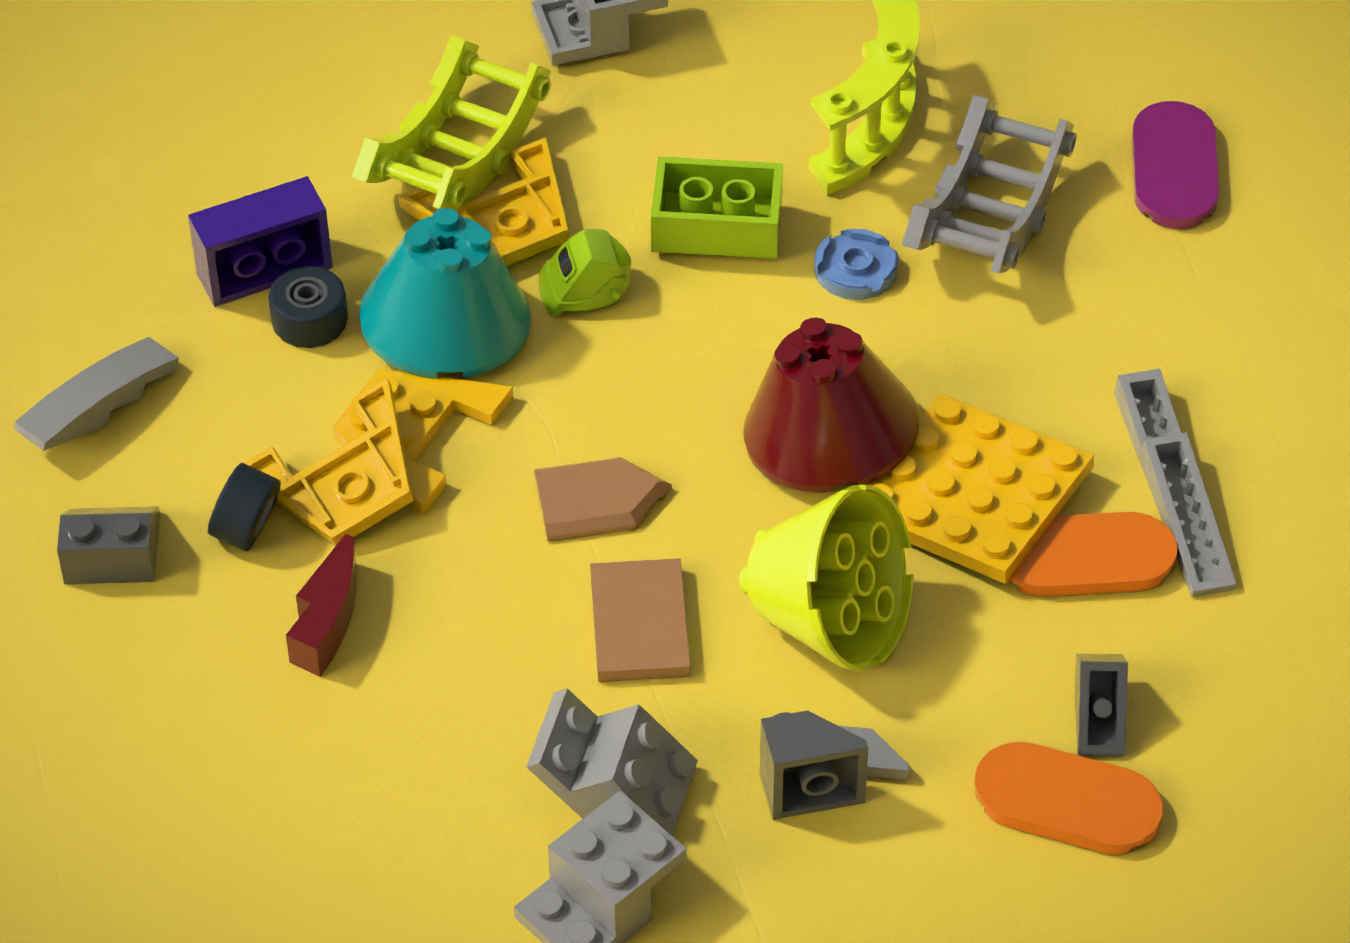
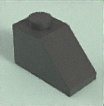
[1075,653,1128,756]

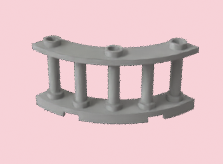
[902,95,1077,273]

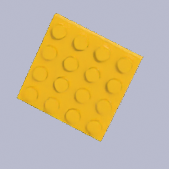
[867,393,1094,584]

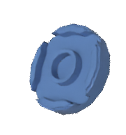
[814,229,898,300]

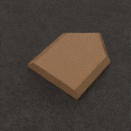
[534,457,672,541]

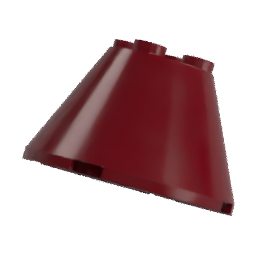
[743,317,919,493]

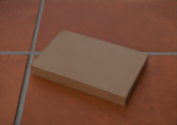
[590,558,690,682]

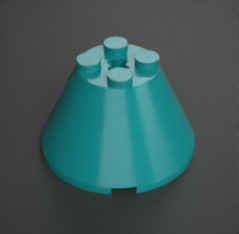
[359,208,531,378]

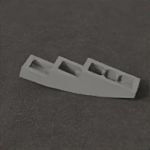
[14,337,179,451]

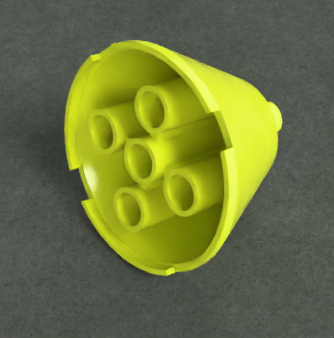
[739,485,914,671]

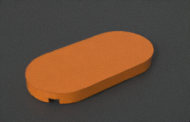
[1007,512,1177,596]
[974,742,1163,855]

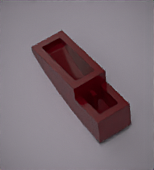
[286,534,357,677]

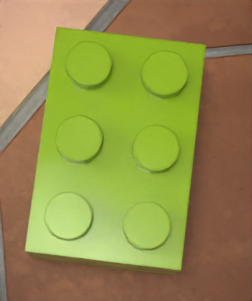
[651,156,783,259]

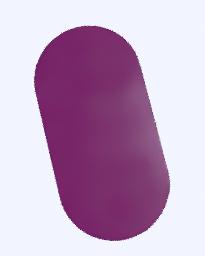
[1132,101,1219,229]

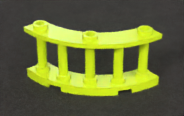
[809,0,920,196]
[352,35,551,209]

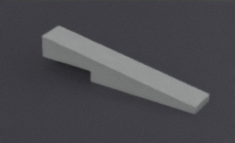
[1114,369,1237,597]

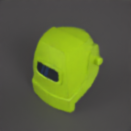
[539,229,631,318]

